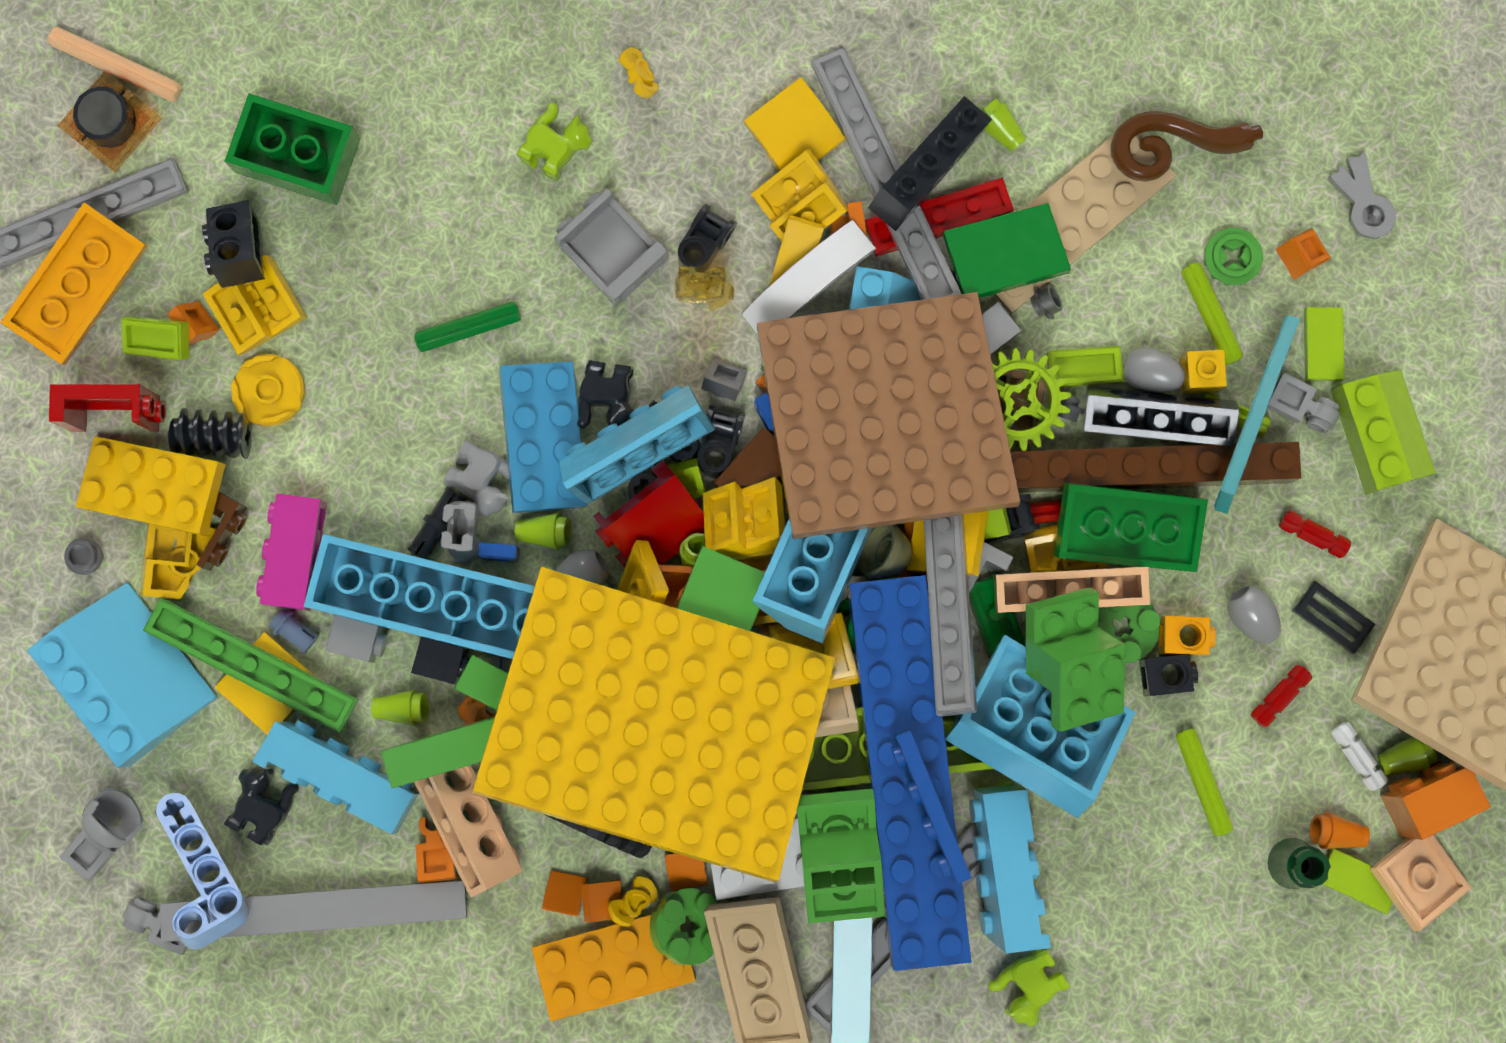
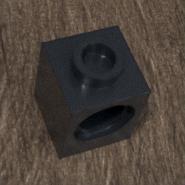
[411,637,470,684]
[1139,654,1198,697]

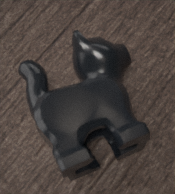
[577,360,634,429]
[224,766,299,845]

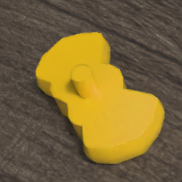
[618,47,659,99]
[608,876,658,927]

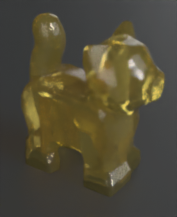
[674,266,735,312]

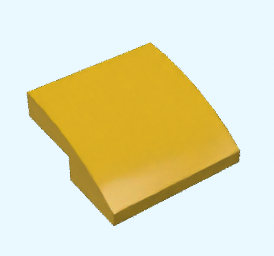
[744,77,845,171]
[751,149,848,242]
[203,255,307,355]
[703,477,785,557]

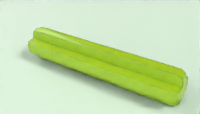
[1181,262,1244,365]
[1176,728,1233,836]

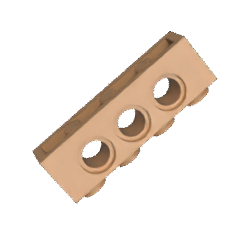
[993,567,1150,613]
[414,765,523,898]

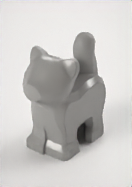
[443,440,509,517]
[441,501,484,564]

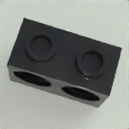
[202,200,265,288]

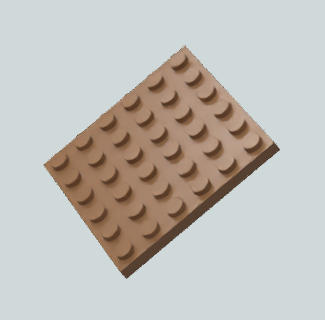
[757,292,1020,539]

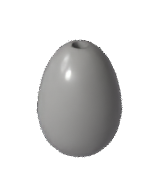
[1123,347,1185,393]
[555,549,609,585]
[1227,586,1281,644]

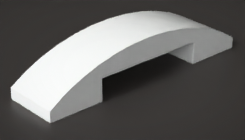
[742,220,876,334]

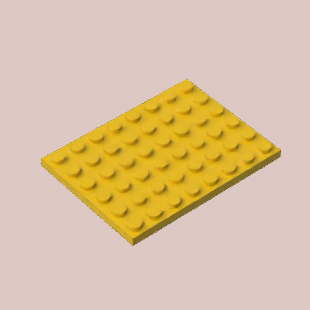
[472,567,835,882]

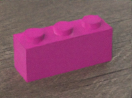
[256,494,327,611]

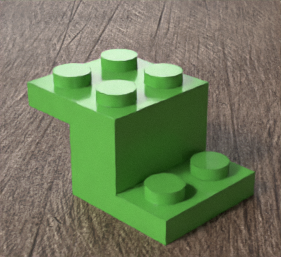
[1026,587,1125,732]
[797,789,885,924]

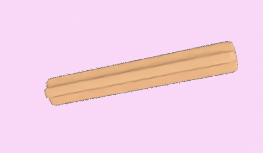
[47,27,182,102]

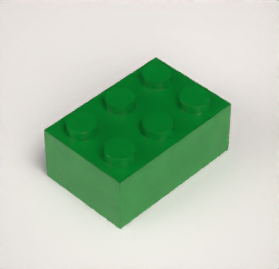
[224,93,361,205]

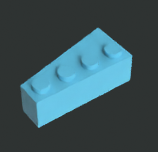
[252,719,419,834]
[969,784,1051,954]

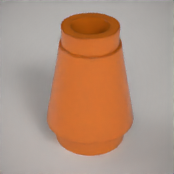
[1309,812,1370,849]

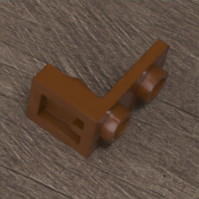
[197,492,247,571]

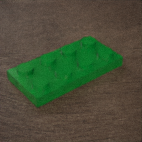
[1054,483,1208,572]

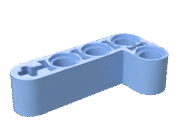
[156,793,249,949]

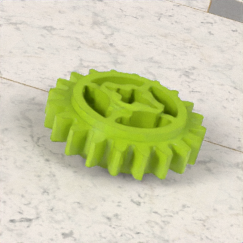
[992,348,1071,451]

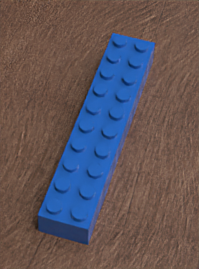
[847,575,972,971]

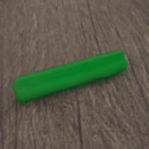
[414,302,521,352]

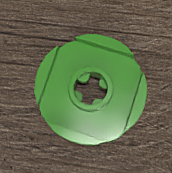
[1098,603,1160,663]
[650,888,717,965]

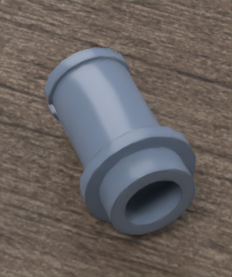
[269,609,319,654]

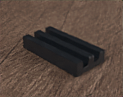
[1292,581,1375,654]

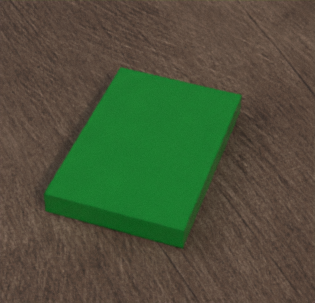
[943,203,1071,298]

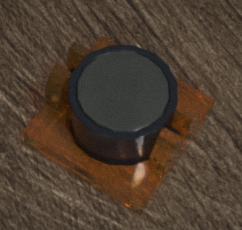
[57,71,162,173]

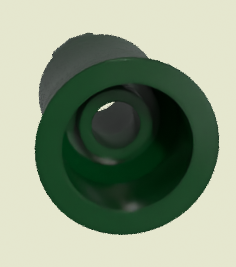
[1268,838,1331,889]

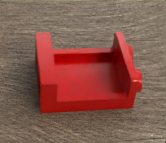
[49,384,166,432]
[593,460,705,569]

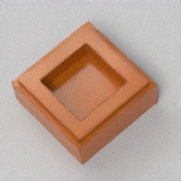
[582,880,622,922]

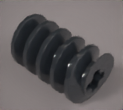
[168,408,252,459]

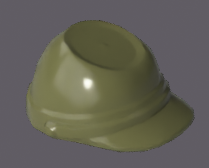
[855,525,913,580]

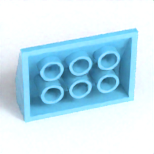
[559,385,715,504]
[27,582,218,768]
[945,635,1136,818]

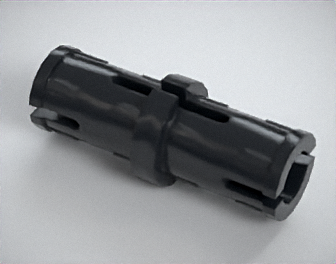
[407,487,467,560]

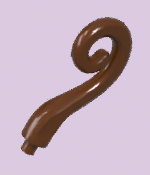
[1110,111,1263,182]

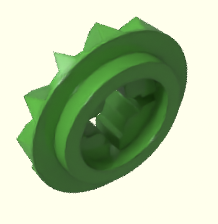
[1204,228,1263,286]

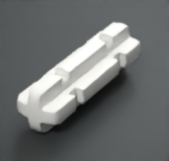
[1331,722,1388,791]

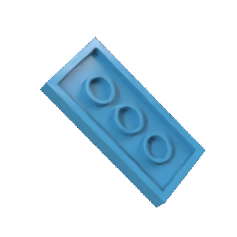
[499,362,587,513]

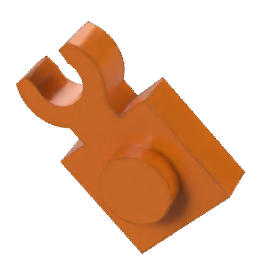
[415,817,458,883]

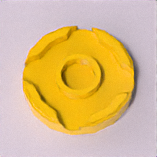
[231,354,306,427]

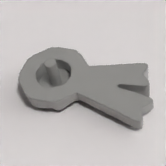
[1328,153,1396,240]

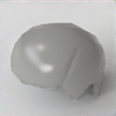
[82,788,143,848]

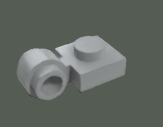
[1267,373,1340,434]
[122,897,188,955]

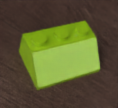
[1331,370,1436,495]

